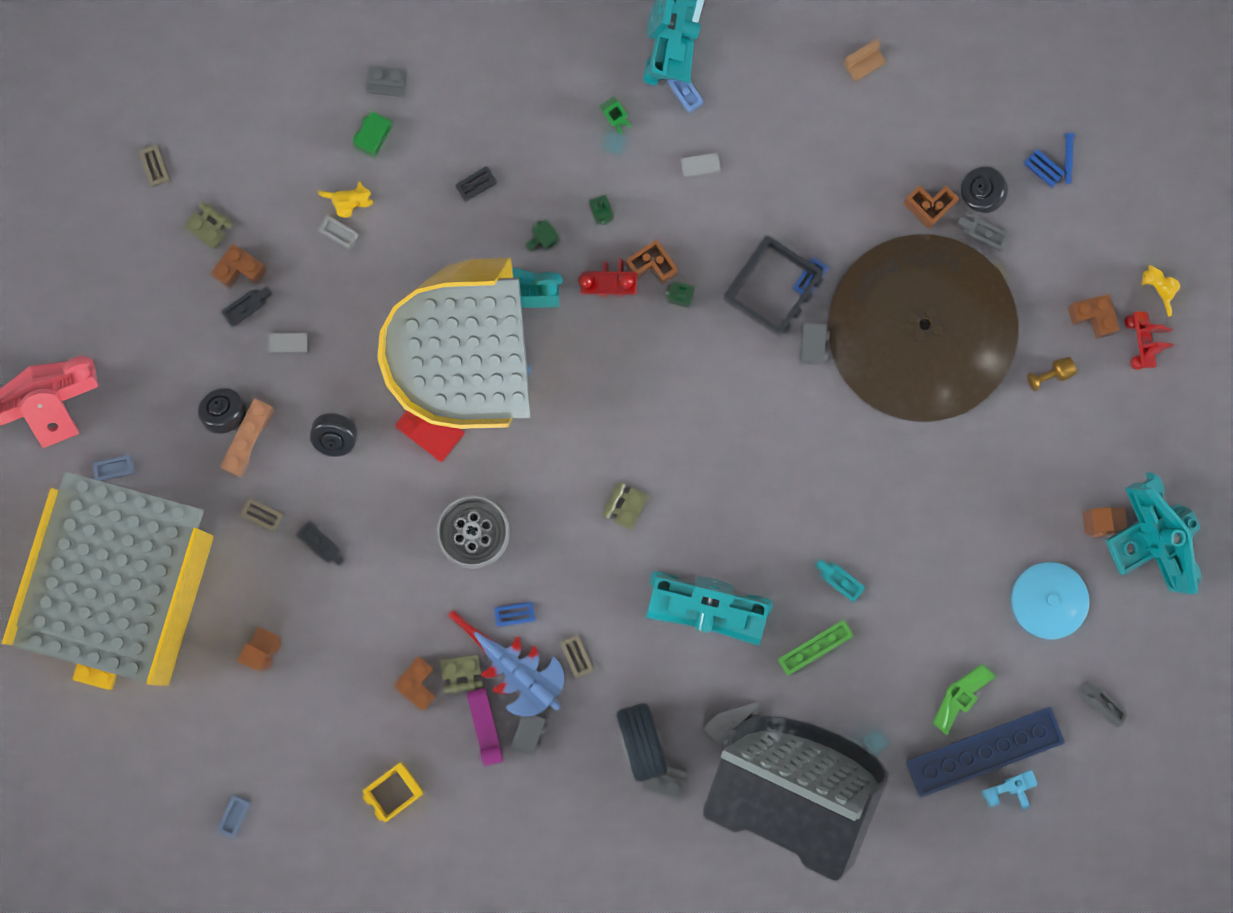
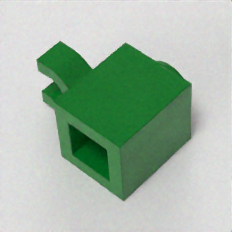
[598,96,631,134]

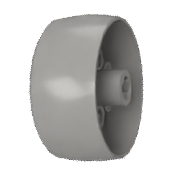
[436,495,510,569]

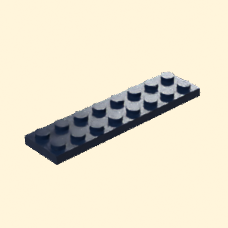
[905,706,1065,798]

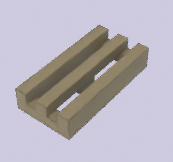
[139,145,170,187]
[240,498,284,532]
[560,635,593,678]

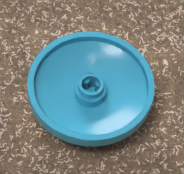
[1011,562,1089,639]

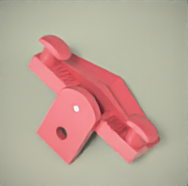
[0,356,98,448]

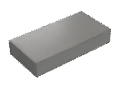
[680,152,721,178]
[317,215,360,251]
[269,333,308,353]

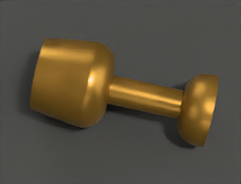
[1026,357,1077,392]

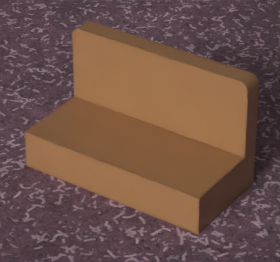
[843,39,886,82]

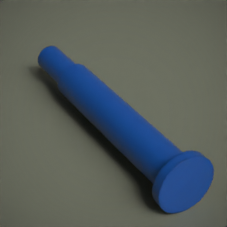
[1064,133,1075,184]

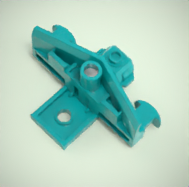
[1105,472,1202,594]

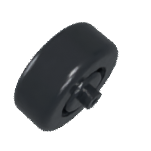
[961,166,1008,213]
[198,388,246,434]
[309,413,357,457]

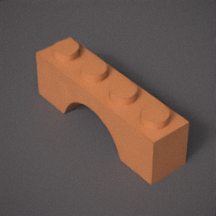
[220,398,275,478]

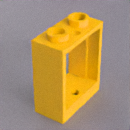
[362,762,425,823]

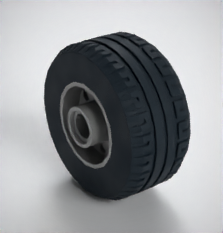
[616,703,667,782]

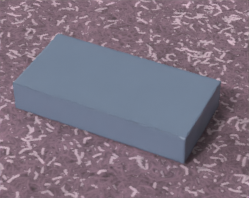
[92,455,135,481]
[216,794,251,839]

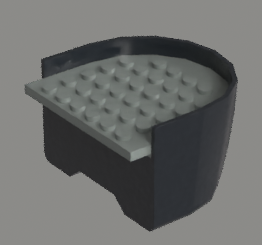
[703,715,889,881]

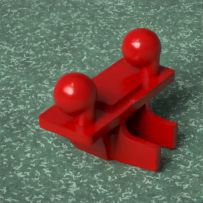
[578,259,637,298]
[1124,311,1174,370]

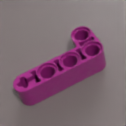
[466,687,504,767]

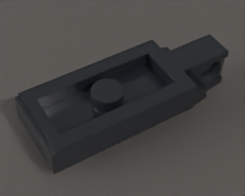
[221,286,273,328]
[296,521,345,567]

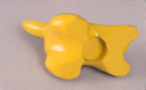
[318,181,373,218]
[1141,265,1180,317]

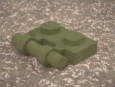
[184,202,233,250]
[602,481,648,530]
[440,655,483,694]

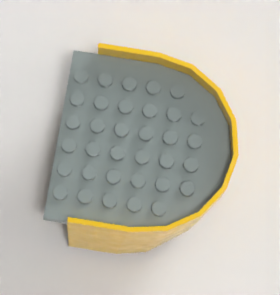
[378,258,531,429]

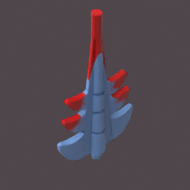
[448,610,564,717]

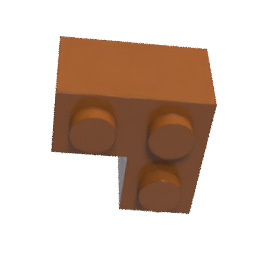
[902,185,959,230]
[625,239,678,285]
[210,243,267,289]
[1067,294,1120,339]
[1082,507,1128,538]
[237,626,282,672]
[393,656,437,712]

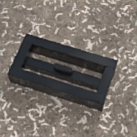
[455,166,497,202]

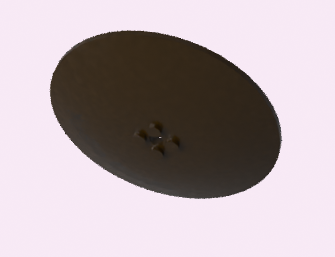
[828,234,1019,422]

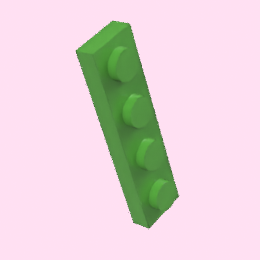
[777,620,853,676]

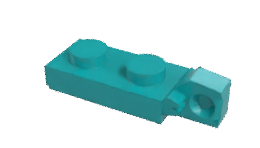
[814,559,865,603]

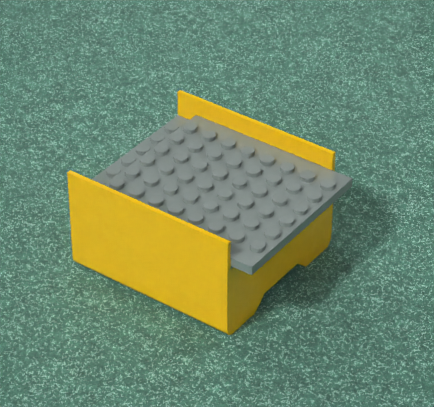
[1,472,214,690]

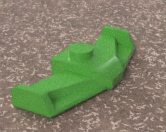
[932,664,997,735]

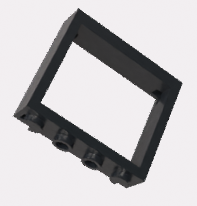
[723,235,824,337]

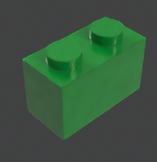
[353,111,393,158]

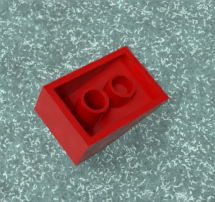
[394,410,465,463]

